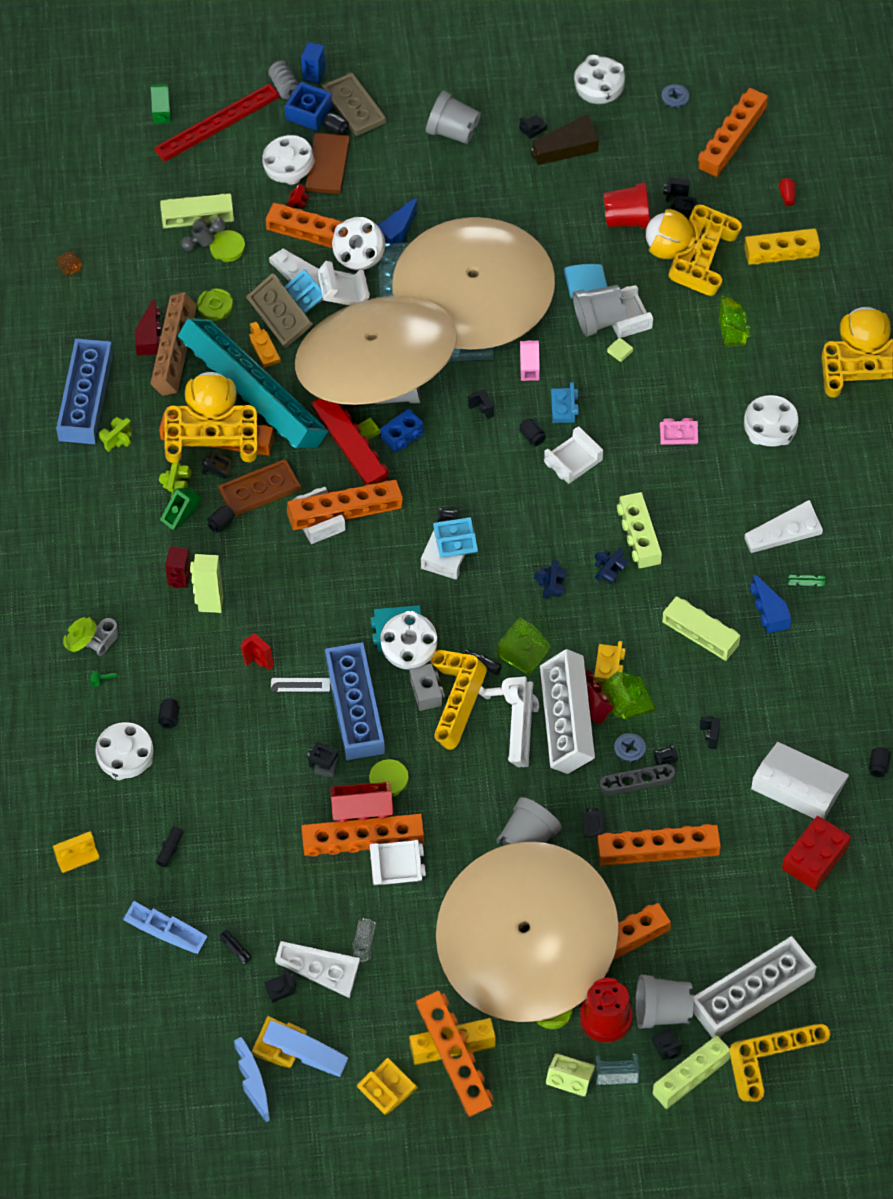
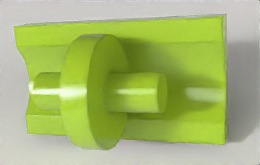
[99,417,132,452]
[159,461,191,498]

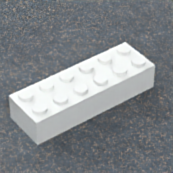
[540,649,595,774]
[693,936,816,1038]

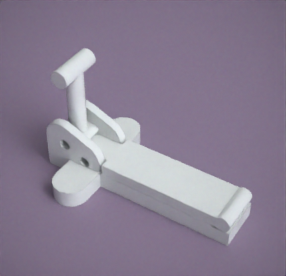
[479,677,539,768]

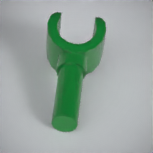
[90,672,117,687]

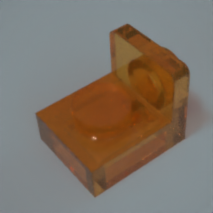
[55,250,82,277]

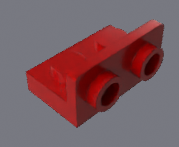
[241,633,274,671]

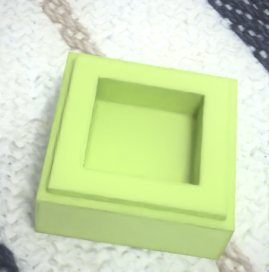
[607,338,633,362]

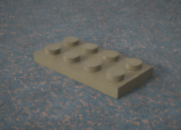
[322,73,386,136]
[246,273,313,348]

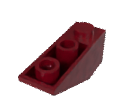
[135,300,161,356]
[585,669,614,725]

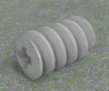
[269,61,298,99]

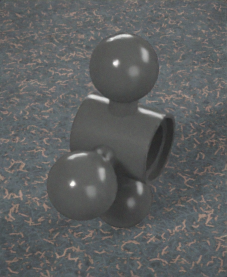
[181,218,225,251]

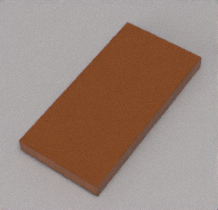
[305,133,350,194]
[217,459,301,517]

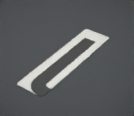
[271,678,330,692]

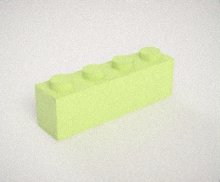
[160,194,234,228]
[190,554,224,613]
[662,596,740,661]

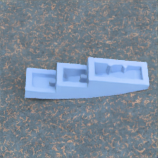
[123,901,207,954]
[263,1021,348,1077]
[234,1037,270,1122]

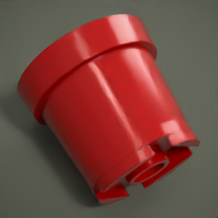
[604,182,651,229]
[579,978,633,1043]

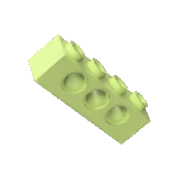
[617,492,662,568]
[653,1035,730,1109]

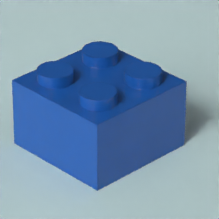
[285,82,333,131]

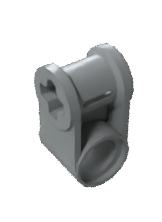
[85,618,119,656]

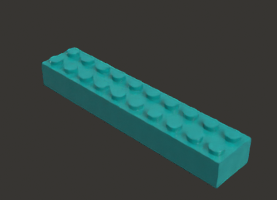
[178,318,329,449]

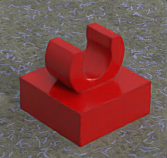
[286,184,309,208]

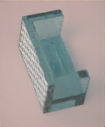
[595,1054,639,1085]

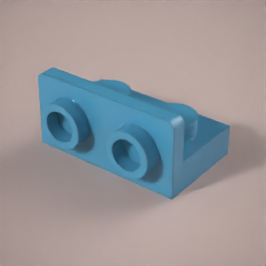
[551,382,578,423]

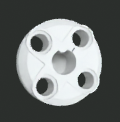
[575,55,625,104]
[263,135,315,185]
[332,217,385,270]
[744,395,798,446]
[381,611,437,669]
[96,722,154,780]

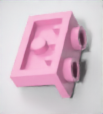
[659,418,698,445]

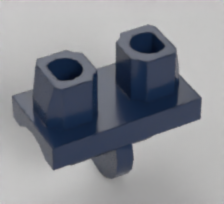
[594,548,628,584]
[534,560,567,599]

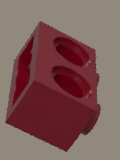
[165,546,191,588]

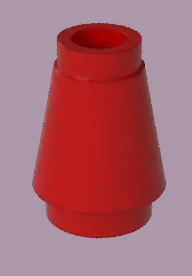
[778,178,796,206]

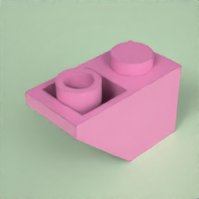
[520,340,540,381]

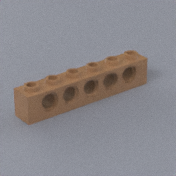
[151,292,197,396]

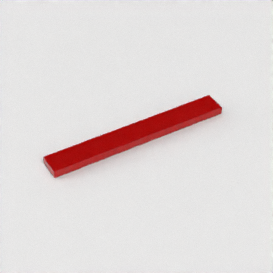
[154,83,280,162]

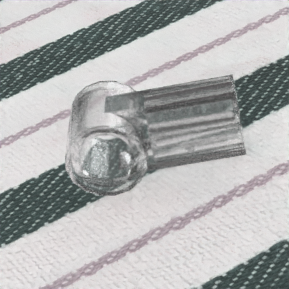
[352,918,376,963]

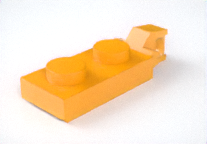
[249,321,281,368]

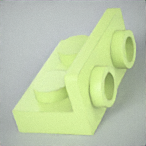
[546,1054,595,1096]

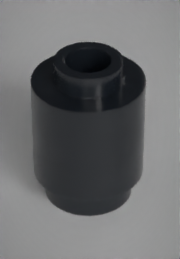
[322,113,349,135]
[519,419,546,446]
[207,505,235,532]
[158,699,179,729]
[868,747,891,778]

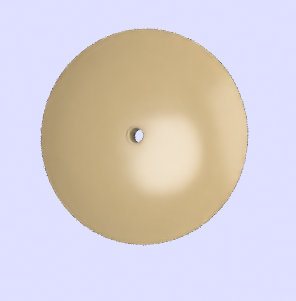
[392,217,555,350]
[295,296,457,405]
[436,842,618,1022]

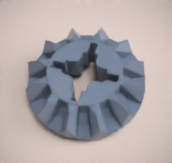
[662,84,689,108]
[614,733,646,763]

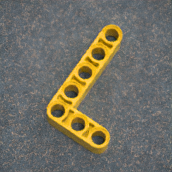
[431,650,487,750]
[730,1024,830,1102]

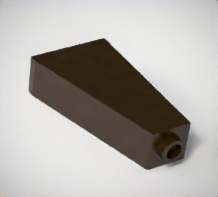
[531,115,599,165]

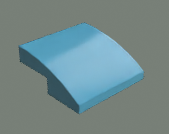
[564,264,607,298]
[284,269,323,314]
[433,517,478,558]

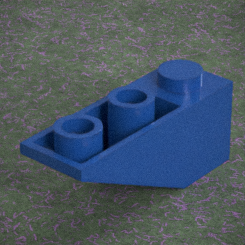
[378,198,417,250]
[750,575,791,633]

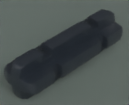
[219,930,251,964]

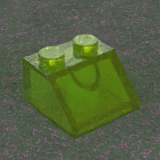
[718,295,750,347]
[497,617,551,675]
[601,671,656,719]

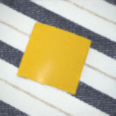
[251,1016,307,1068]
[357,1058,418,1115]

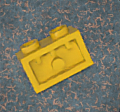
[594,641,626,684]
[53,831,99,873]

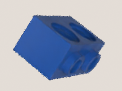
[301,42,326,84]
[380,409,423,453]

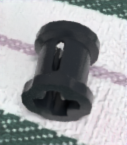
[437,507,459,522]
[653,744,678,765]

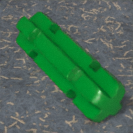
[788,574,826,586]

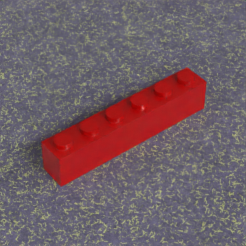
[311,398,389,485]

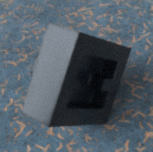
[519,114,547,139]
[663,177,690,202]
[670,196,698,215]
[468,390,494,419]
[201,451,233,478]
[700,716,720,749]
[307,742,338,770]
[582,808,604,837]
[264,968,297,1003]
[651,1029,682,1061]

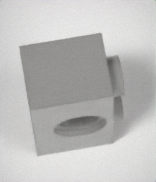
[409,664,445,711]

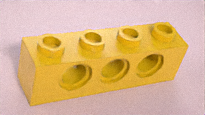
[744,228,820,265]
[409,1018,495,1065]

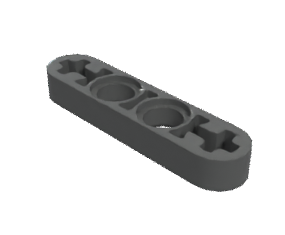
[599,764,675,796]

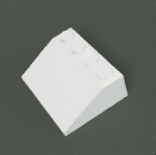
[751,742,849,820]

